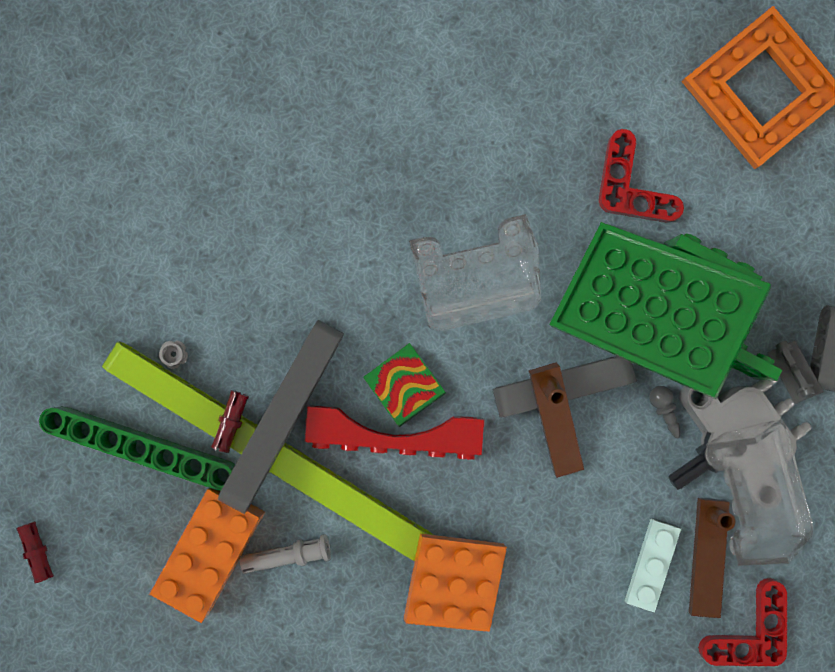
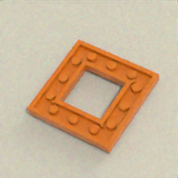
[681,6,835,169]

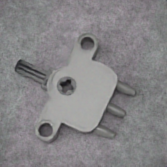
[669,380,811,508]

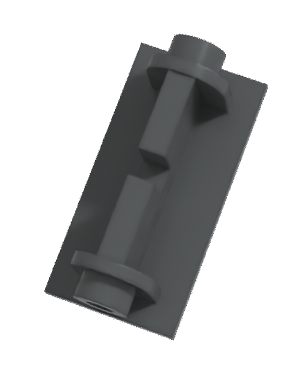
[767,340,824,404]

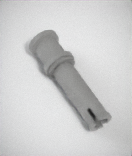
[240,534,331,574]

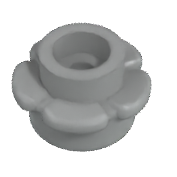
[159,340,188,369]

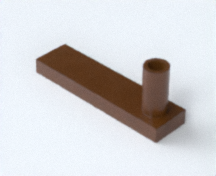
[528,362,584,478]
[689,498,736,618]

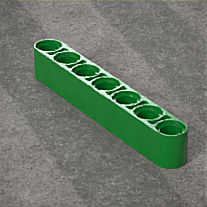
[39,406,235,490]

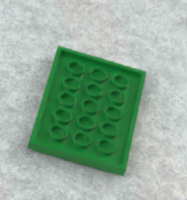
[549,222,771,399]

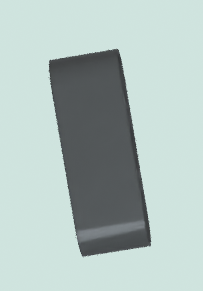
[810,305,835,392]

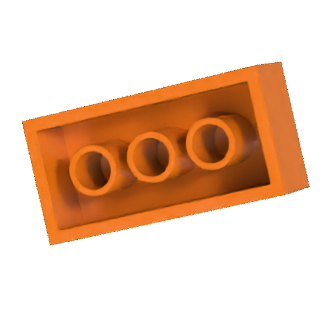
[149,488,265,623]

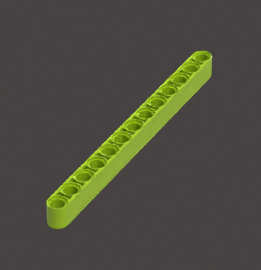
[102,341,434,561]

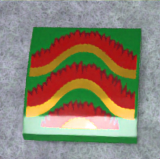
[363,343,446,427]

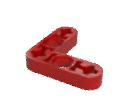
[599,129,684,223]
[698,578,787,666]

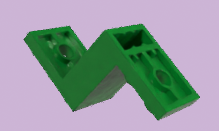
[663,234,783,381]

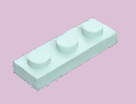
[625,519,681,613]

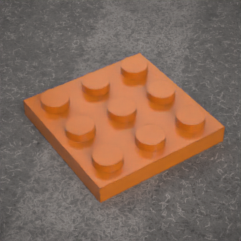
[403,533,507,632]

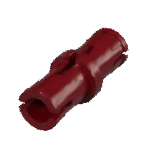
[211,390,249,453]
[16,521,54,584]

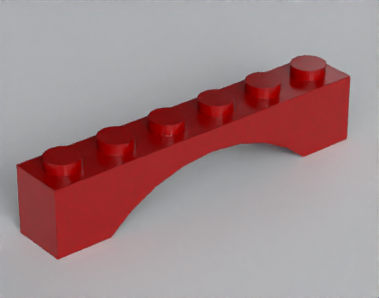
[305,405,484,460]

